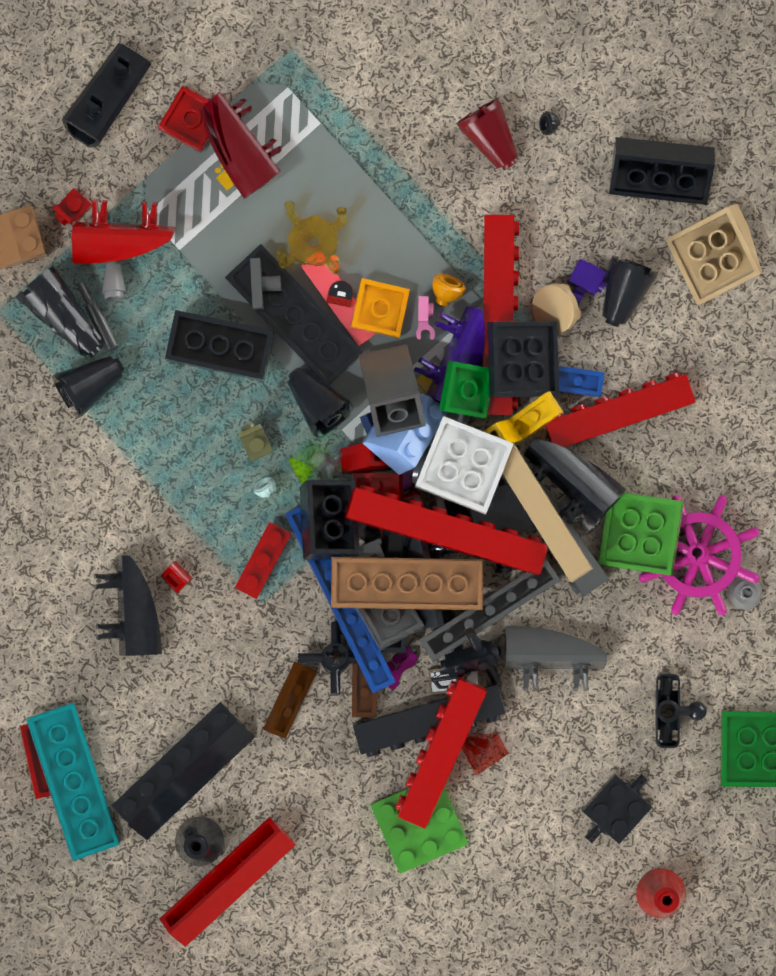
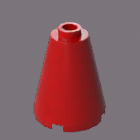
[636,868,686,918]

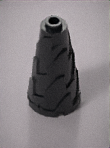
[16,265,102,358]

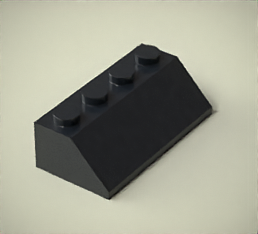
[609,137,715,205]

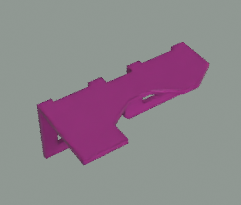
[387,646,418,691]

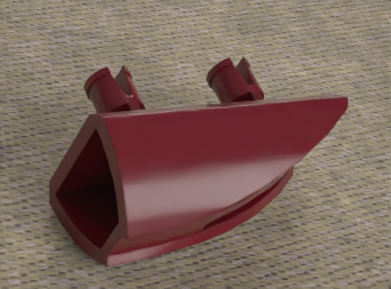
[201,92,282,199]

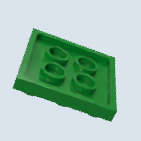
[720,711,776,787]

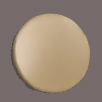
[532,284,581,334]

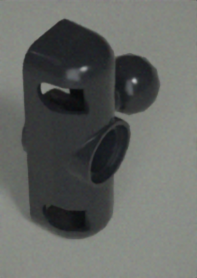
[655,674,707,748]

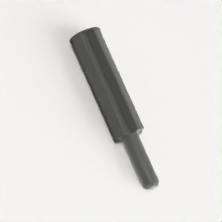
[77,281,120,352]

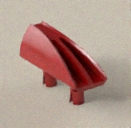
[72,199,176,264]

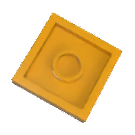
[350,278,410,339]

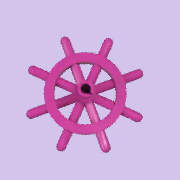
[639,495,760,615]

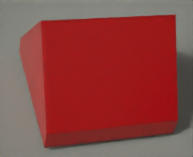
[161,561,193,594]

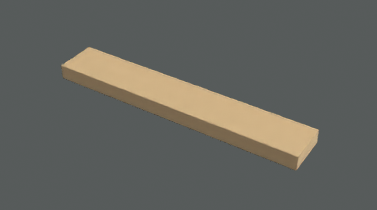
[502,442,593,582]

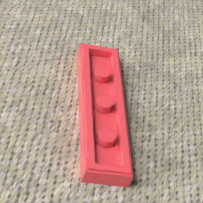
[301,252,376,347]

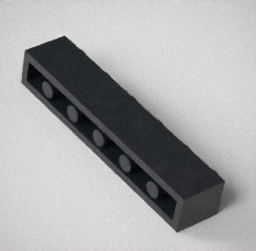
[353,684,505,757]

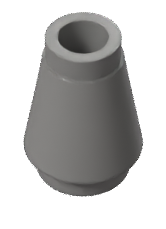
[101,263,126,302]

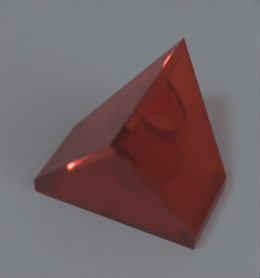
[462,732,509,775]

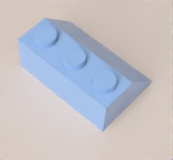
[363,393,447,475]

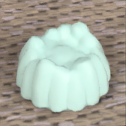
[253,477,277,498]

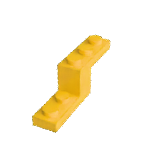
[483,392,563,446]

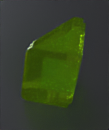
[288,457,313,484]

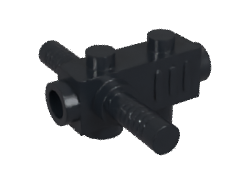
[440,627,502,684]

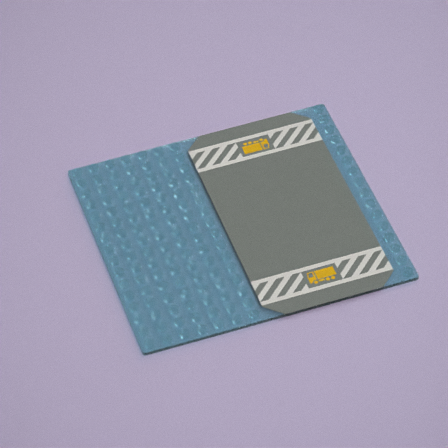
[0,50,535,604]

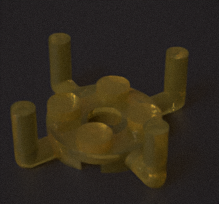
[276,200,348,274]

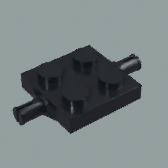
[581,773,652,844]

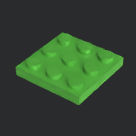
[598,493,684,576]
[370,788,468,874]

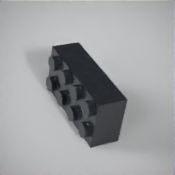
[165,310,275,382]

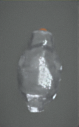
[309,450,342,480]

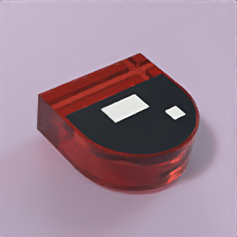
[326,280,353,308]

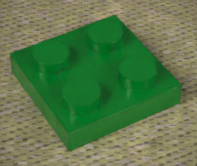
[439,361,490,419]

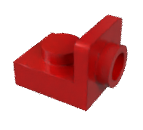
[52,188,92,227]

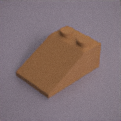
[0,205,48,270]

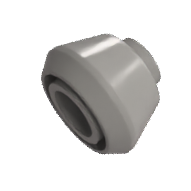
[728,577,762,610]

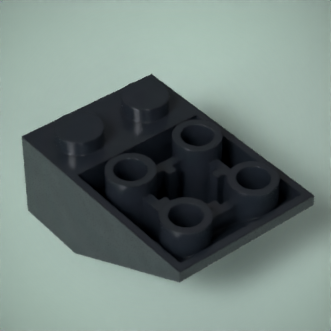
[444,483,535,533]

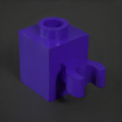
[567,259,607,305]

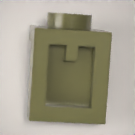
[238,422,273,462]

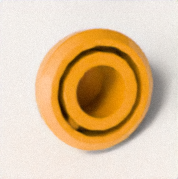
[432,274,466,306]

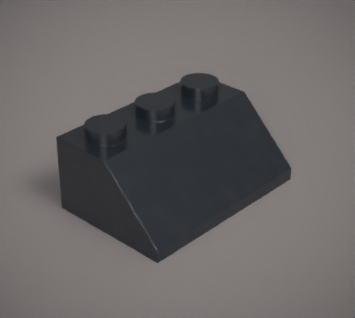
[299,480,360,560]

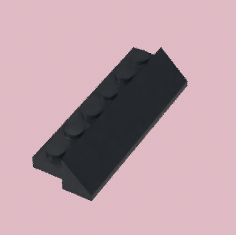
[111,702,255,840]

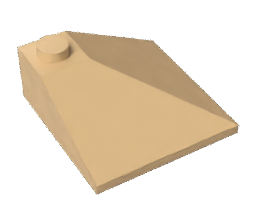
[665,204,762,306]

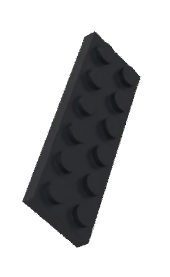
[225,244,363,385]

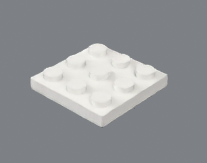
[415,416,514,515]

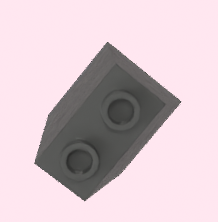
[358,344,426,437]

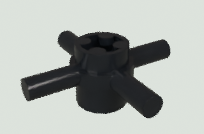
[298,621,358,696]

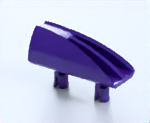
[414,306,485,404]

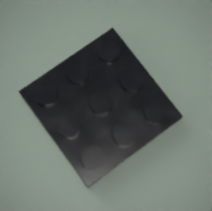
[488,321,559,398]

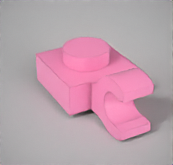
[416,296,435,340]

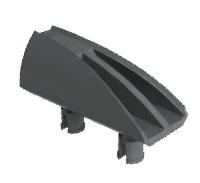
[505,626,607,691]

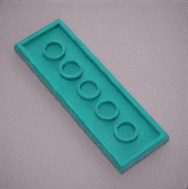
[26,702,120,861]

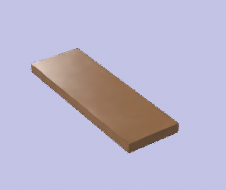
[331,557,483,610]

